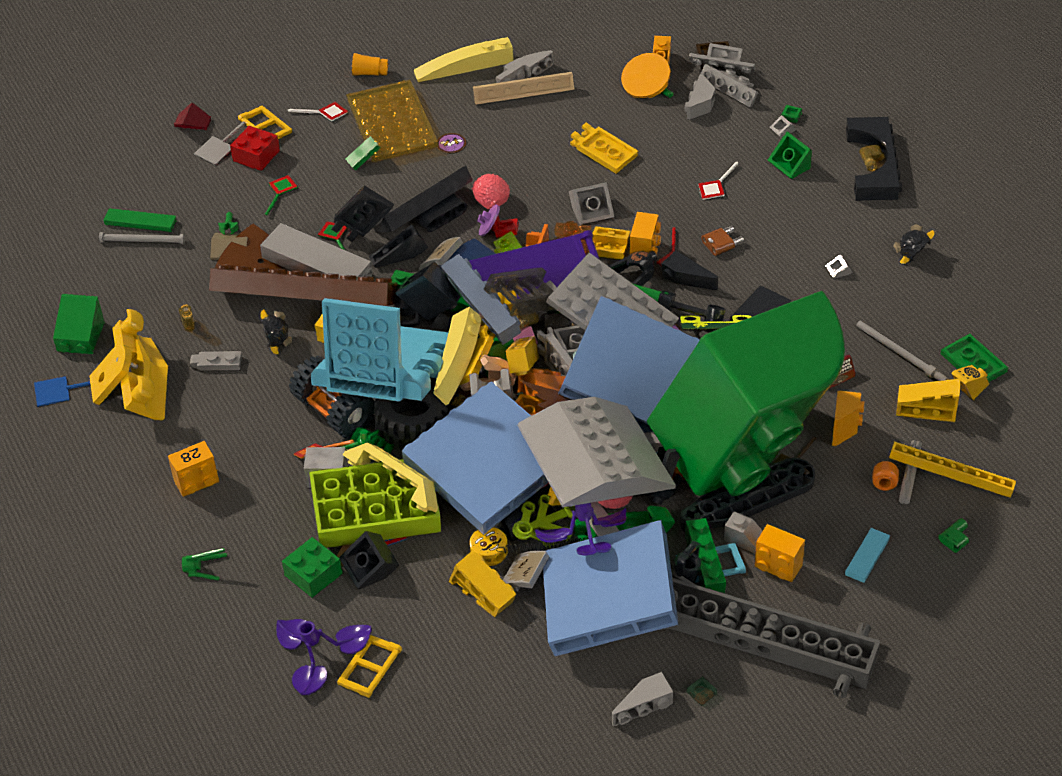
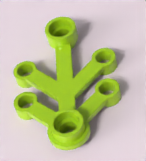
[513,495,575,548]

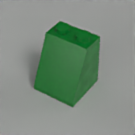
[53,294,105,354]

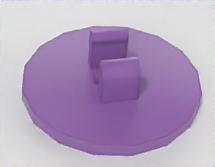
[477,205,500,237]

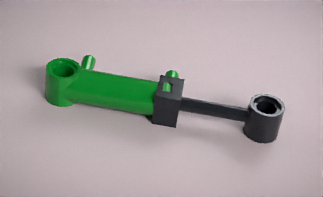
[632,283,726,322]

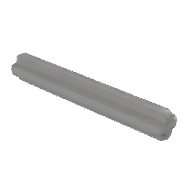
[899,440,922,504]

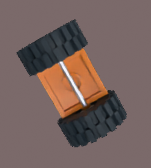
[289,356,375,439]

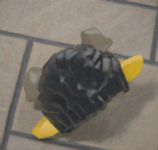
[893,224,934,264]
[260,310,292,354]

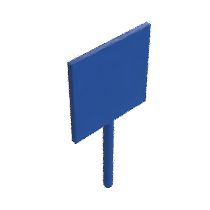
[34,376,91,407]

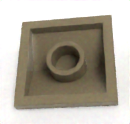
[210,233,248,260]

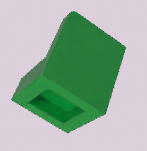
[647,505,675,533]

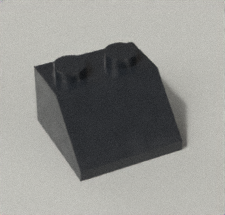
[339,531,399,589]

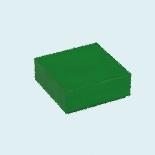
[781,105,802,124]

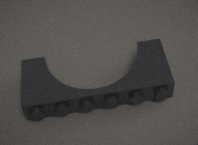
[846,117,902,201]

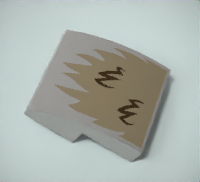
[419,237,463,270]
[503,551,549,592]

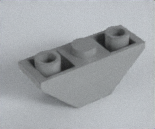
[684,74,715,120]

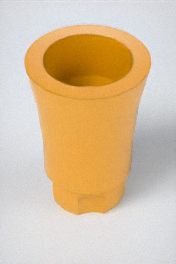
[352,53,388,76]

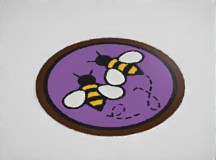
[436,133,466,153]

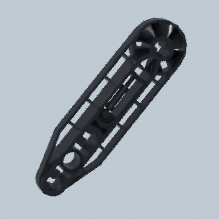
[680,458,815,532]

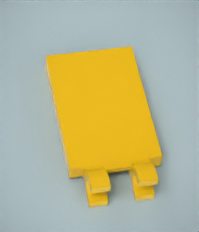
[570,122,638,174]
[459,325,495,386]

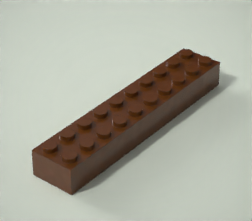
[209,264,398,306]

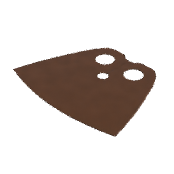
[215,223,282,270]

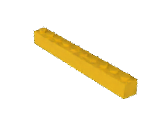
[889,441,1016,498]

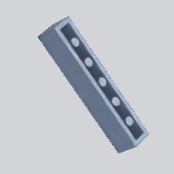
[441,254,522,345]

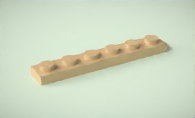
[473,72,574,105]

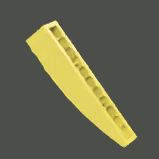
[414,37,513,82]
[433,307,482,405]

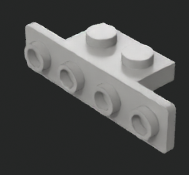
[689,43,756,73]
[701,64,758,107]

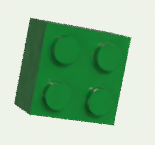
[282,537,342,598]

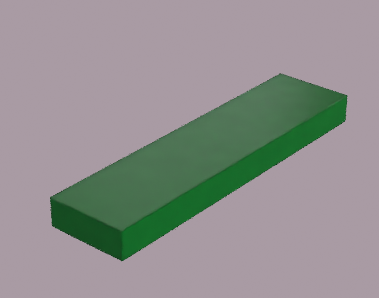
[103,208,177,232]

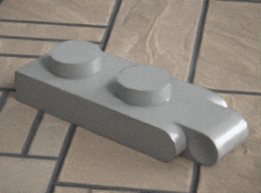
[190,351,242,371]

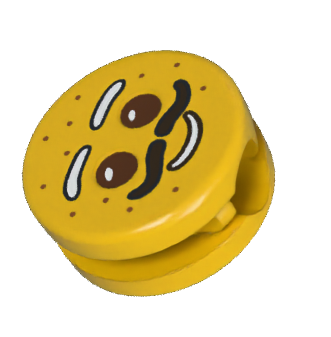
[470,527,508,566]

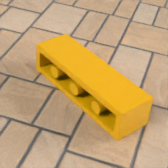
[506,336,539,376]

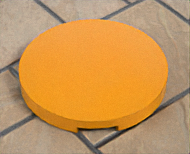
[621,53,671,98]

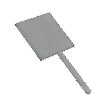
[194,121,245,165]

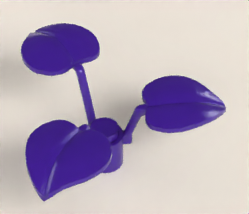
[535,503,627,556]
[276,619,372,695]

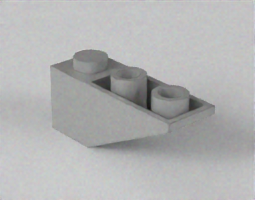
[612,672,673,727]

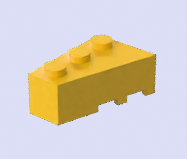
[896,379,961,422]
[449,551,516,617]

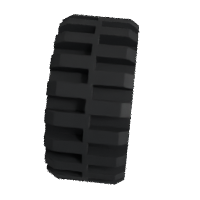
[374,382,449,448]

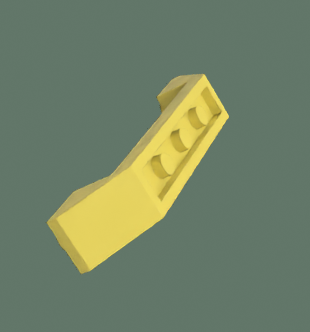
[343,443,438,513]

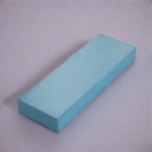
[845,528,890,583]

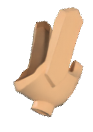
[460,355,517,391]

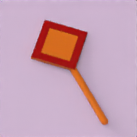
[293,440,354,459]

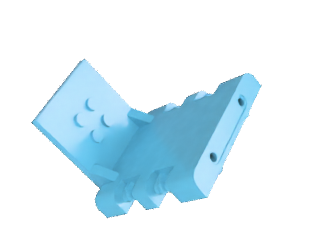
[311,298,448,401]

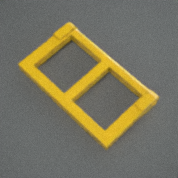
[238,106,292,139]
[337,635,402,698]

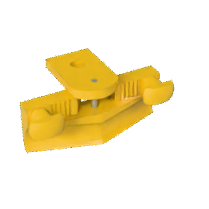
[90,309,168,420]

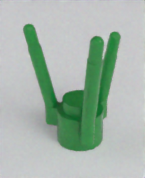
[182,548,227,580]

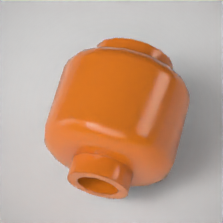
[872,461,899,491]

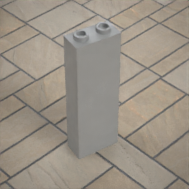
[260,223,373,279]

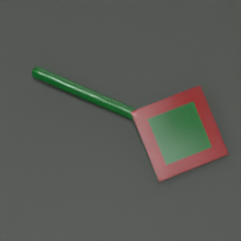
[265,175,298,216]
[318,221,348,251]

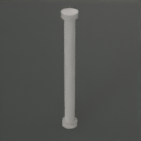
[99,232,185,245]

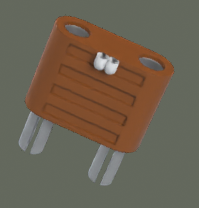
[701,226,744,256]

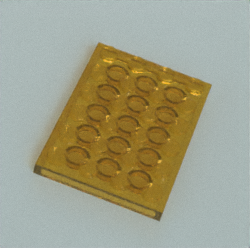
[346,80,438,162]

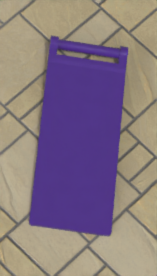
[469,230,600,303]

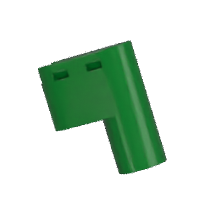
[938,518,969,553]

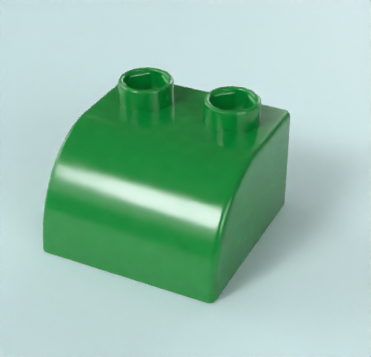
[647,291,845,496]

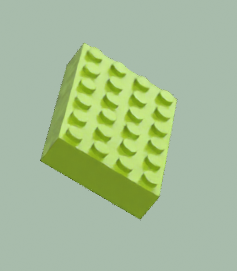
[309,459,441,548]

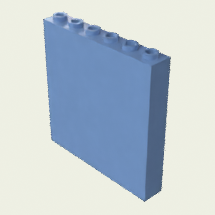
[558,296,700,433]
[402,381,548,535]
[543,520,678,656]

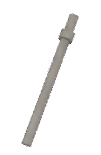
[856,320,949,381]

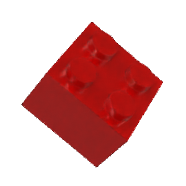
[230,125,280,171]

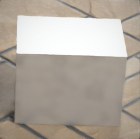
[304,447,348,488]

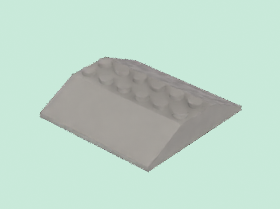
[517,397,676,507]

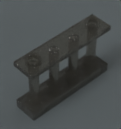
[484,267,556,317]

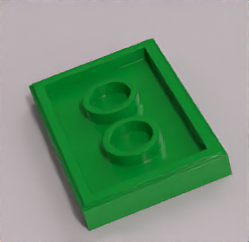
[940,334,1008,382]

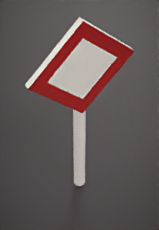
[288,102,348,121]
[698,162,738,200]

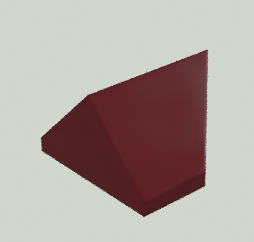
[174,102,211,130]

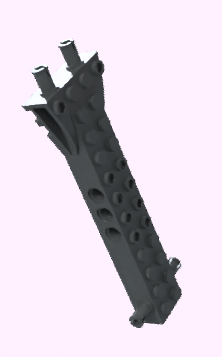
[659,571,880,698]

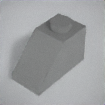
[724,511,762,554]

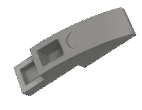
[496,50,554,83]

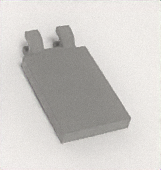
[537,327,572,376]

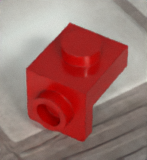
[491,215,519,238]

